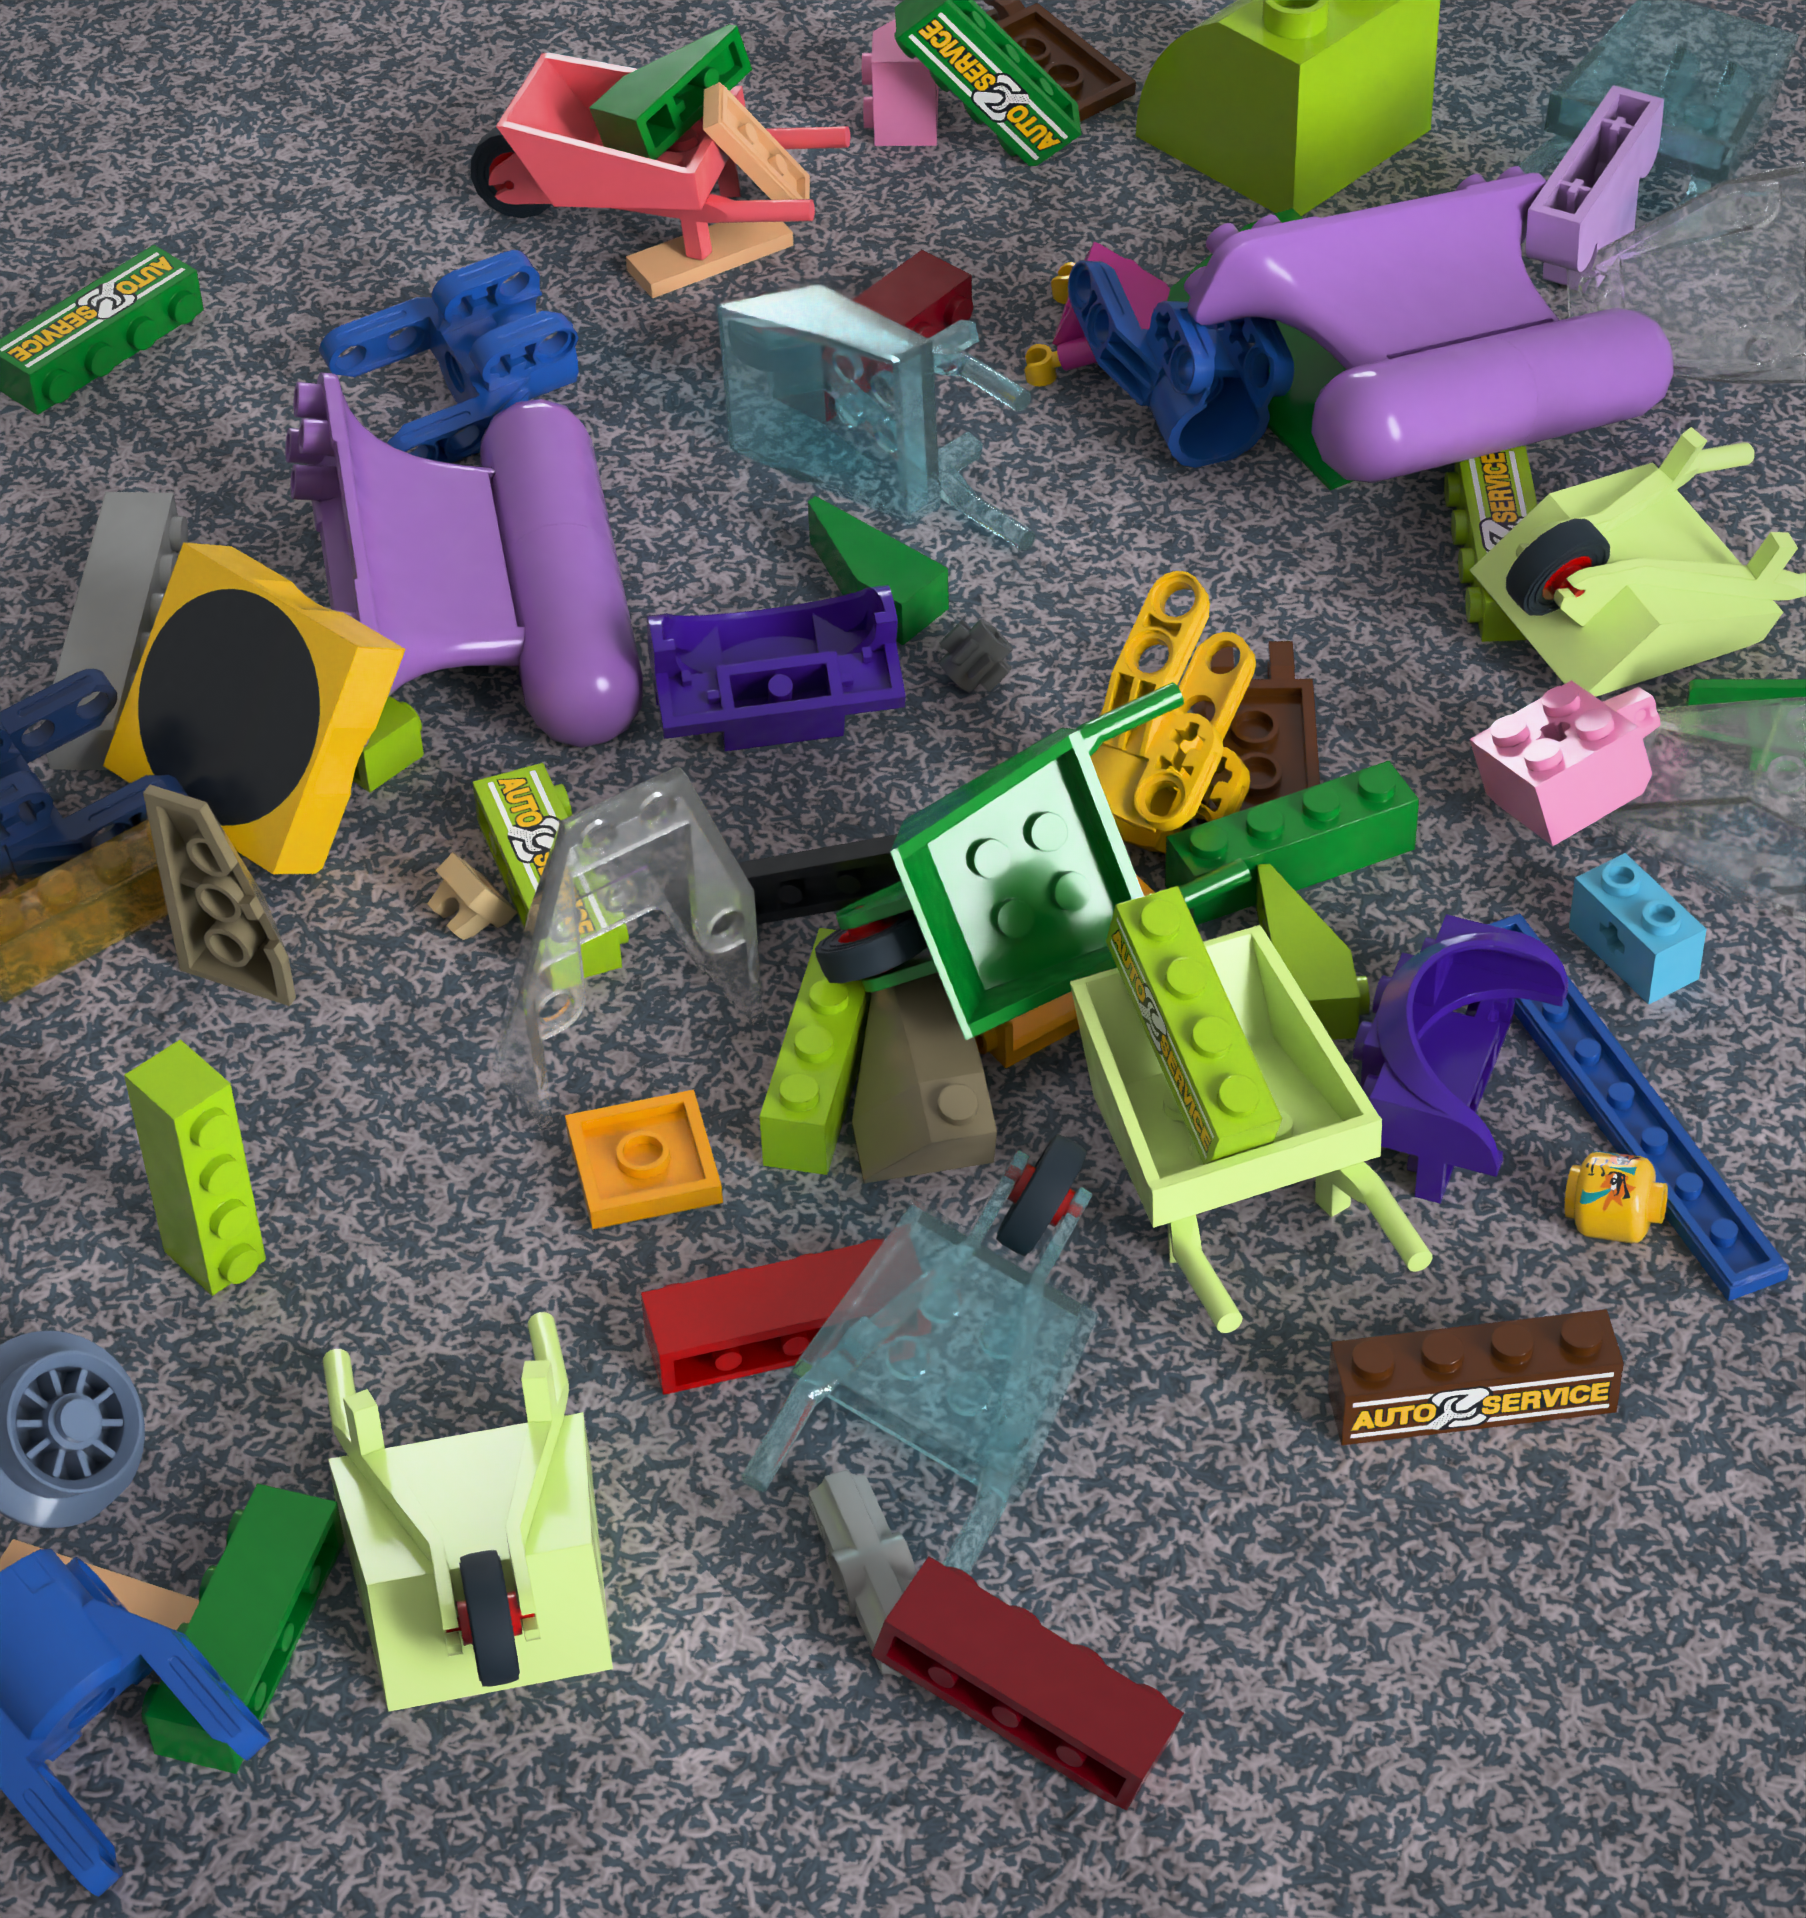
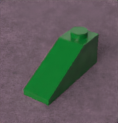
[589,24,752,160]
[808,496,949,645]

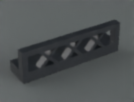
[663,834,901,934]

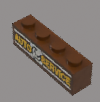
[1328,1309,1624,1446]

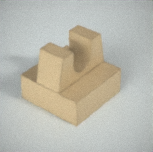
[427,852,518,940]

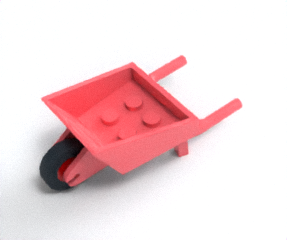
[471,53,851,260]

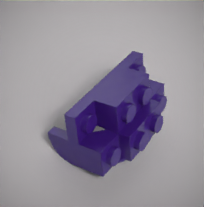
[647,585,906,752]
[1353,914,1568,1204]

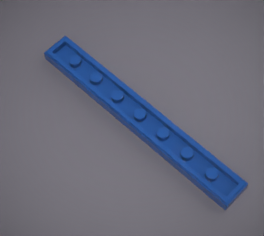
[1487,913,1789,1301]

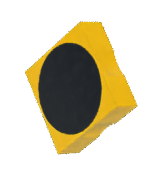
[103,542,406,874]

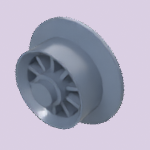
[0,1331,145,1529]

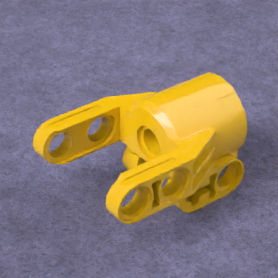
[1090,571,1256,854]

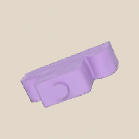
[1526,85,1664,294]

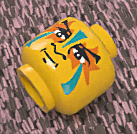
[1565,1151,1668,1244]

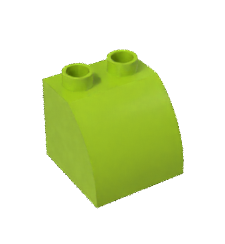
[1136,0,1440,216]

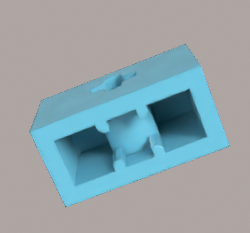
[1569,853,1707,1005]

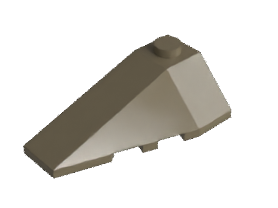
[143,785,296,1006]
[852,972,997,1183]

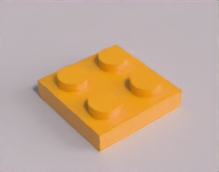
[565,1089,723,1230]

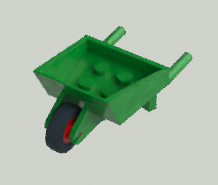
[815,682,1251,1040]

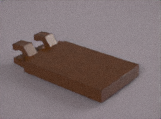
[984,0,1136,122]
[1192,641,1320,826]

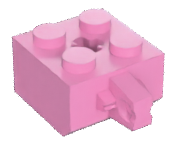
[1469,680,1661,846]

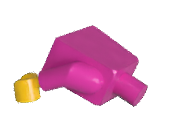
[1024,242,1170,387]

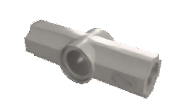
[809,1469,917,1677]

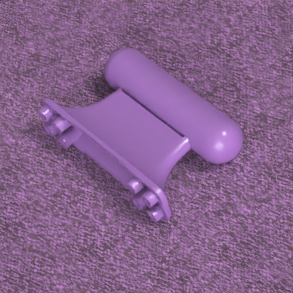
[1184,166,1674,483]
[285,372,643,748]

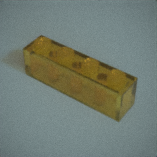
[0,820,168,1003]

